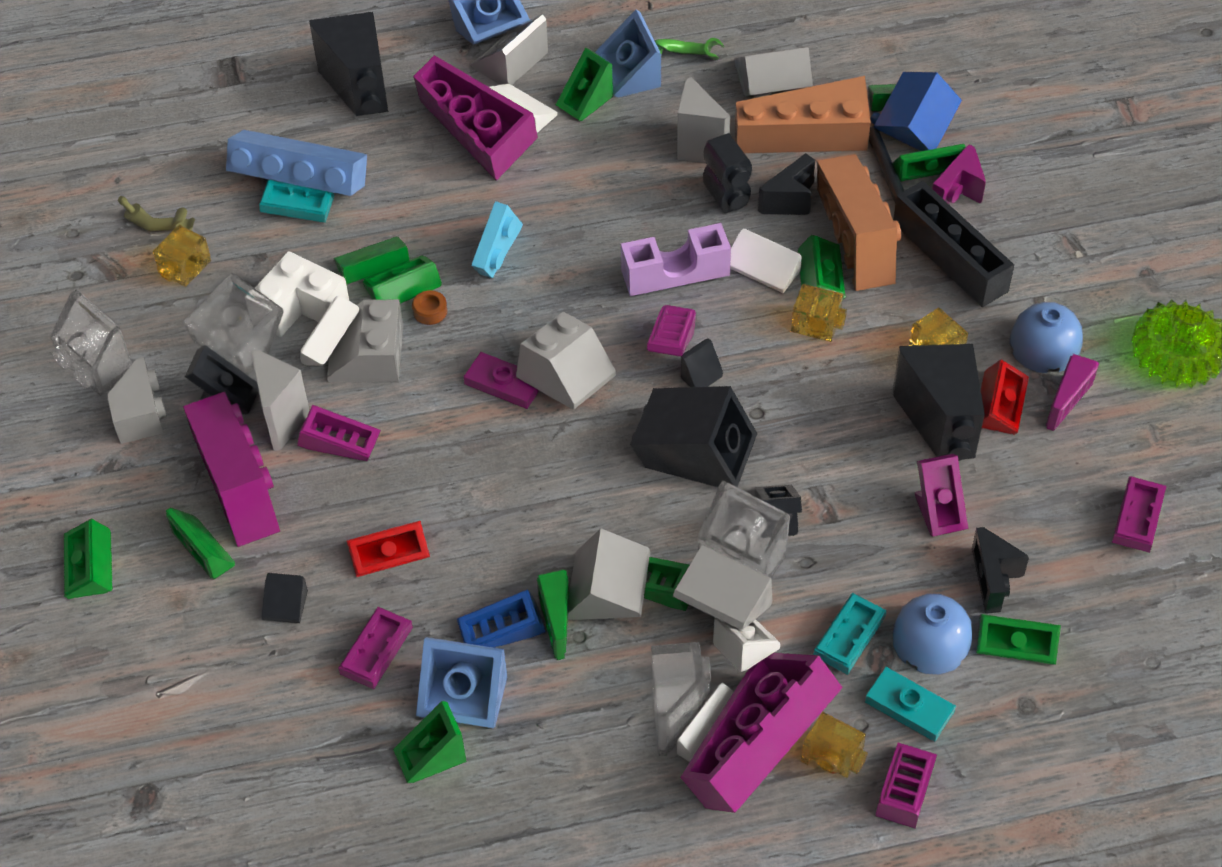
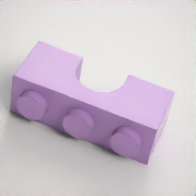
[621,223,731,296]

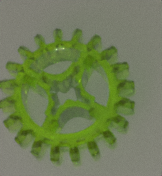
[1131,299,1222,389]

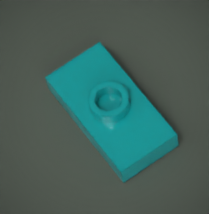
[259,180,334,223]
[813,593,887,675]
[865,667,956,742]

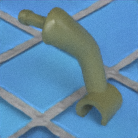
[118,196,195,235]

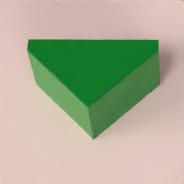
[555,48,613,121]
[393,701,467,783]

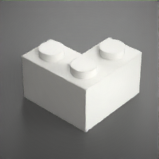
[247,251,349,337]

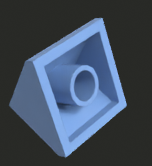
[448,0,530,45]
[595,10,661,98]
[416,637,507,728]

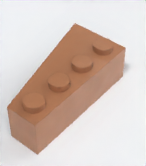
[735,76,871,153]
[817,154,901,291]

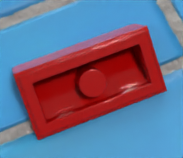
[981,359,1029,435]
[346,521,430,577]

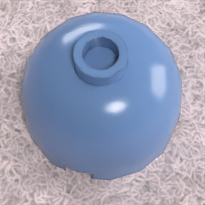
[1010,302,1083,373]
[893,594,972,674]

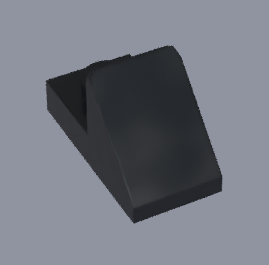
[758,153,815,215]
[185,345,259,415]
[755,484,802,538]
[972,527,1029,613]

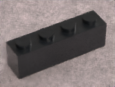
[893,181,1015,308]

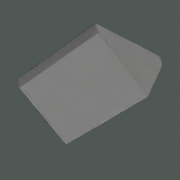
[470,14,548,85]
[677,77,730,163]
[251,350,310,451]
[567,528,650,620]
[673,545,773,630]

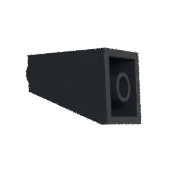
[309,12,388,116]
[893,344,985,461]
[630,386,758,491]

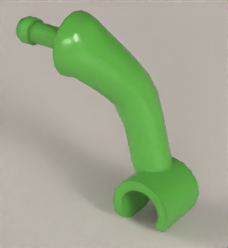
[655,38,724,60]

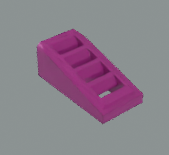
[647,305,696,357]
[1046,354,1099,431]
[297,405,381,461]
[875,743,937,829]

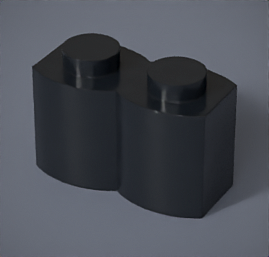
[703,133,752,213]

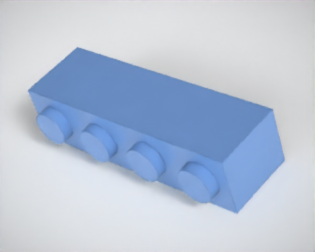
[226,130,367,196]

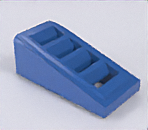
[457,589,546,648]

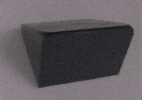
[681,338,723,387]
[261,573,308,623]

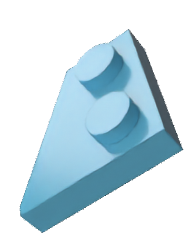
[471,201,523,278]

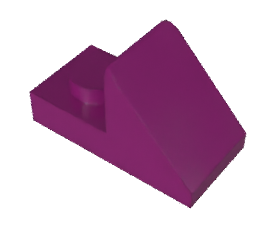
[932,144,986,204]
[915,454,969,537]

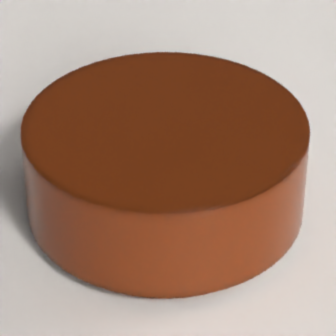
[412,290,448,325]

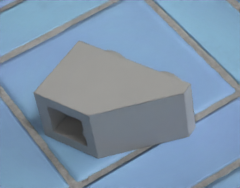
[107,357,167,444]

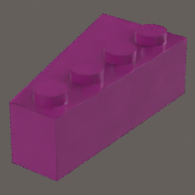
[413,55,538,181]
[183,392,280,547]
[680,653,843,813]

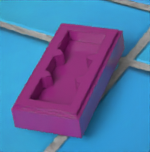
[464,352,540,409]
[1112,476,1166,553]
[338,607,413,689]

